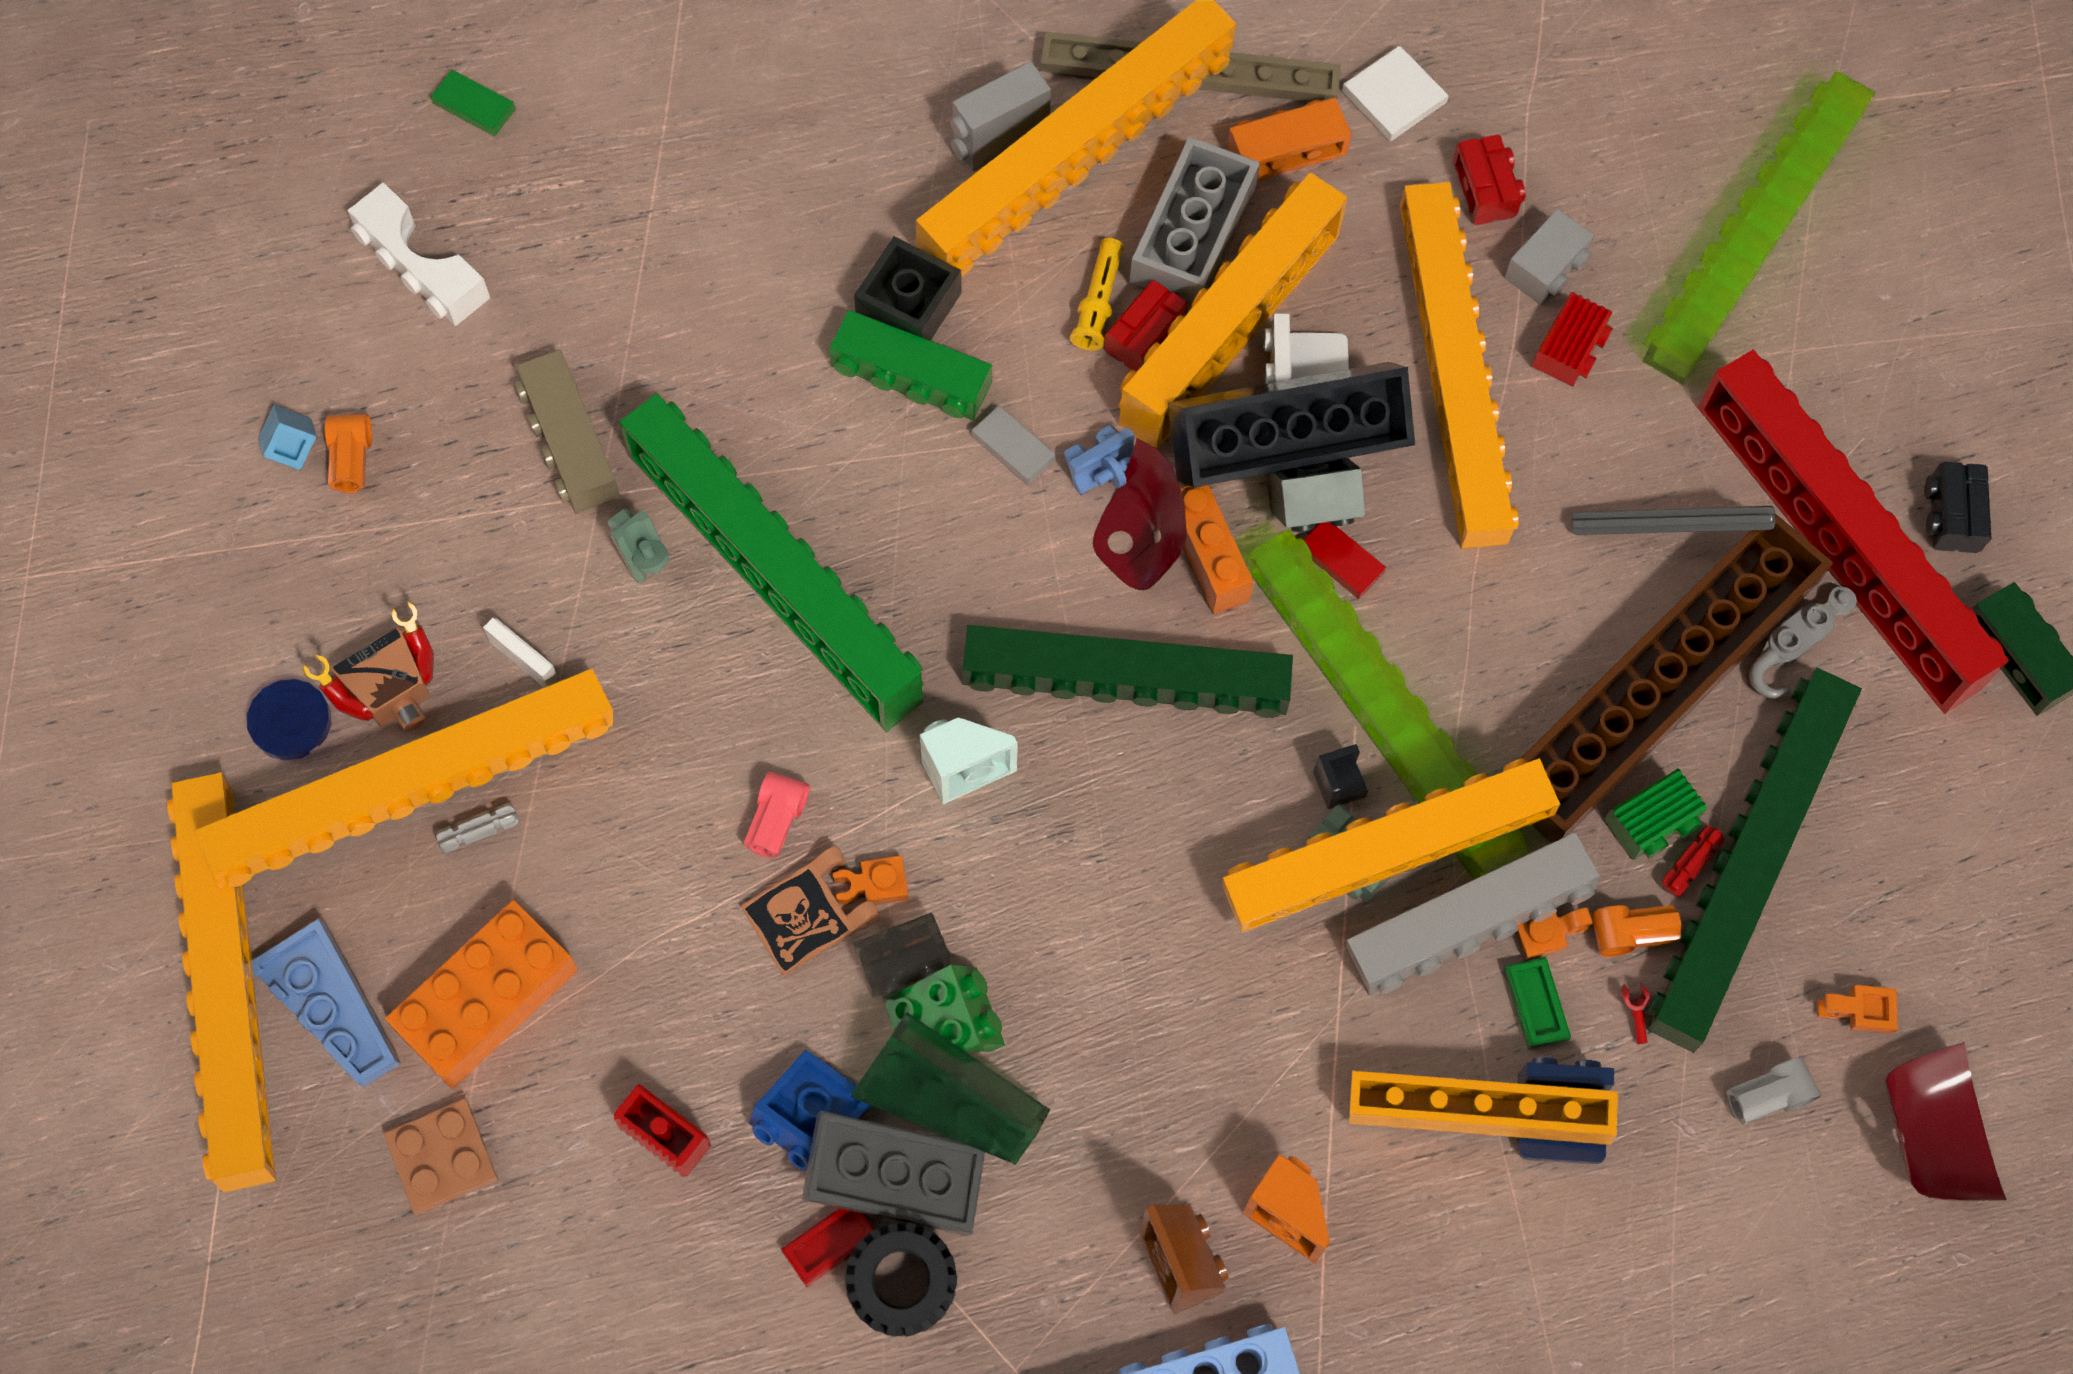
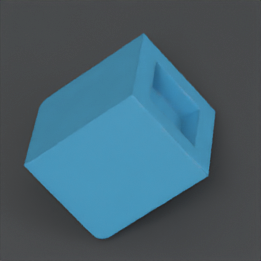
[258,405,317,470]

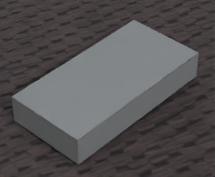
[972,405,1056,486]

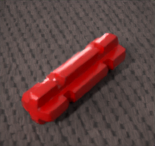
[1661,825,1724,897]

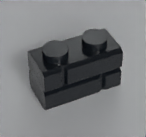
[1924,462,1992,553]

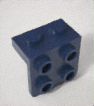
[1518,1057,1614,1164]

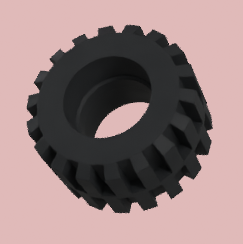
[845,1222,957,1337]

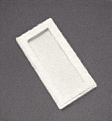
[483,618,559,688]

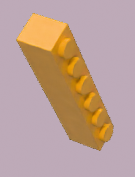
[1349,1071,1618,1145]

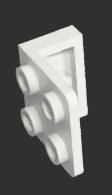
[1263,314,1349,384]

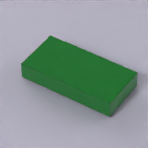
[430,69,516,136]
[1504,957,1571,1050]

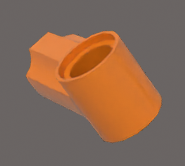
[325,414,372,493]
[1591,905,1681,957]

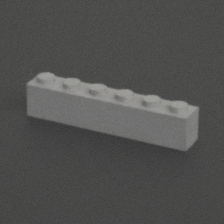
[1347,832,1600,995]

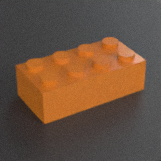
[385,900,578,1090]

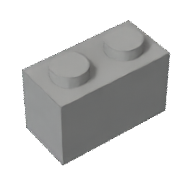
[1504,209,1594,305]

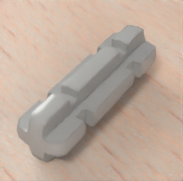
[436,803,518,853]

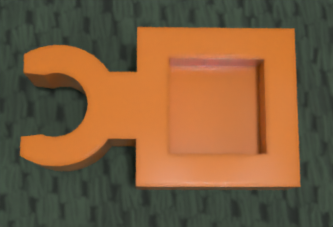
[833,855,909,905]

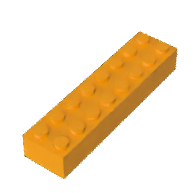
[1118,172,1348,449]

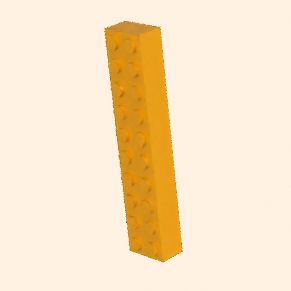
[916,0,1237,278]

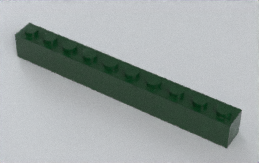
[1646,667,1862,1053]

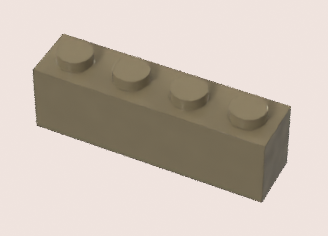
[514,349,620,514]

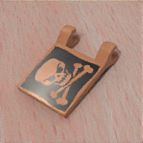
[741,846,880,977]

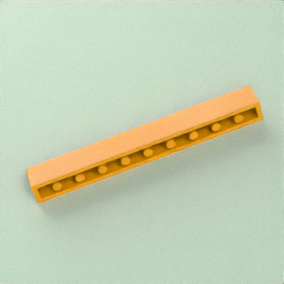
[1400,182,1519,549]
[194,669,613,889]
[167,772,276,1193]

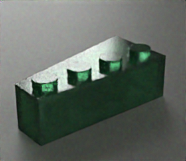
[850,1012,1050,1165]

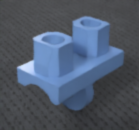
[1064,425,1135,495]

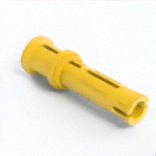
[1070,238,1124,351]

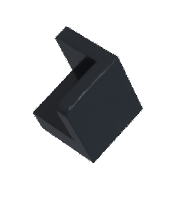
[1313,744,1368,809]

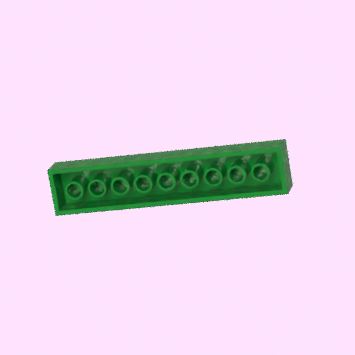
[619,393,924,733]

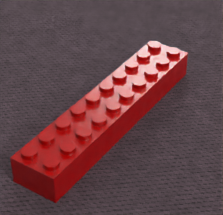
[1697,349,2009,714]

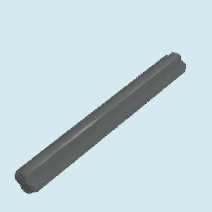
[1572,506,1775,535]

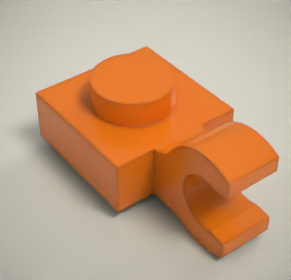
[1516,907,1593,961]
[1817,985,1898,1034]

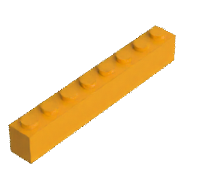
[1222,758,1560,933]

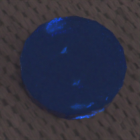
[247,679,332,761]

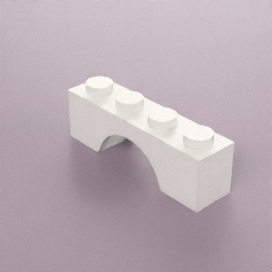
[348,183,490,326]

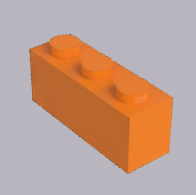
[1227,97,1352,181]
[1181,485,1254,615]

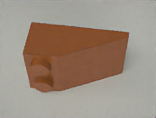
[1139,1205,1229,1314]

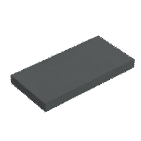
[802,1111,986,1236]

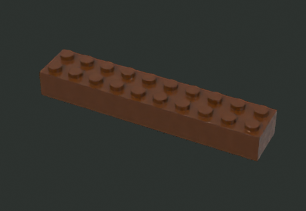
[1520,513,1834,844]

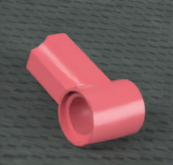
[744,770,810,858]

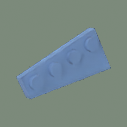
[252,919,401,1087]

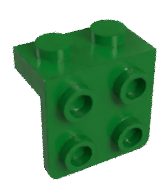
[886,965,1005,1076]

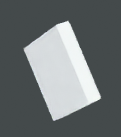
[1342,46,1449,142]

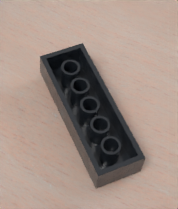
[1168,362,1415,488]

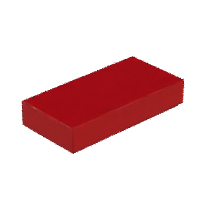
[1298,522,1386,599]
[781,1208,875,1287]

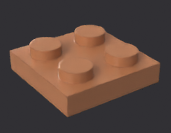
[383,1098,499,1216]

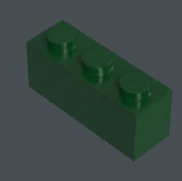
[1972,582,2073,716]

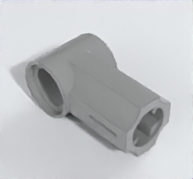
[1726,1057,1821,1125]

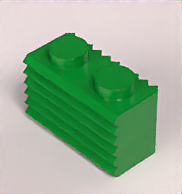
[1604,768,1707,860]

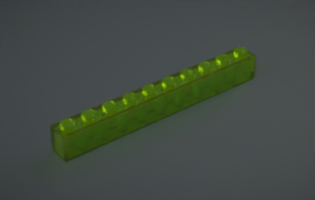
[1642,70,1876,385]
[1246,529,1529,880]

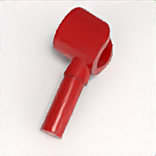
[1620,982,1650,1044]

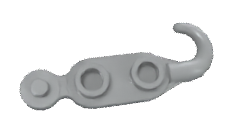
[1749,587,1857,699]

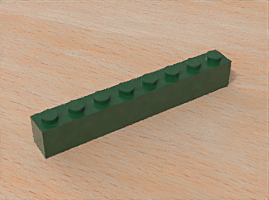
[962,625,1293,718]

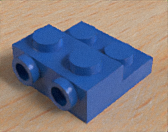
[749,1049,874,1171]

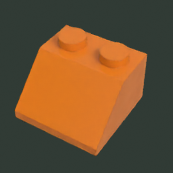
[1243,1154,1330,1264]

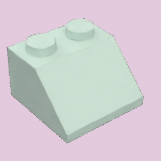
[920,718,1018,805]

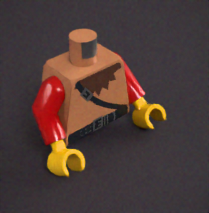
[302,601,434,732]

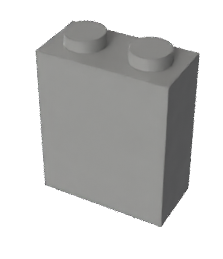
[950,61,1051,171]

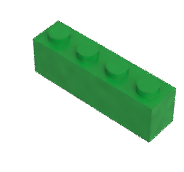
[829,310,992,421]

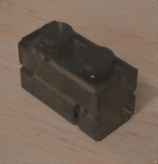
[853,912,951,999]

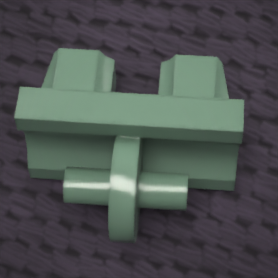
[607,509,670,584]

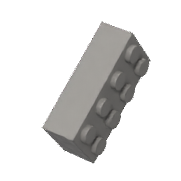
[1130,136,1260,305]

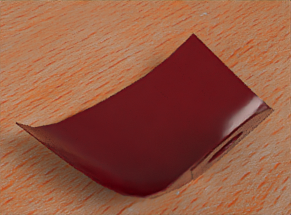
[1093,438,1187,591]
[1886,1042,2007,1201]

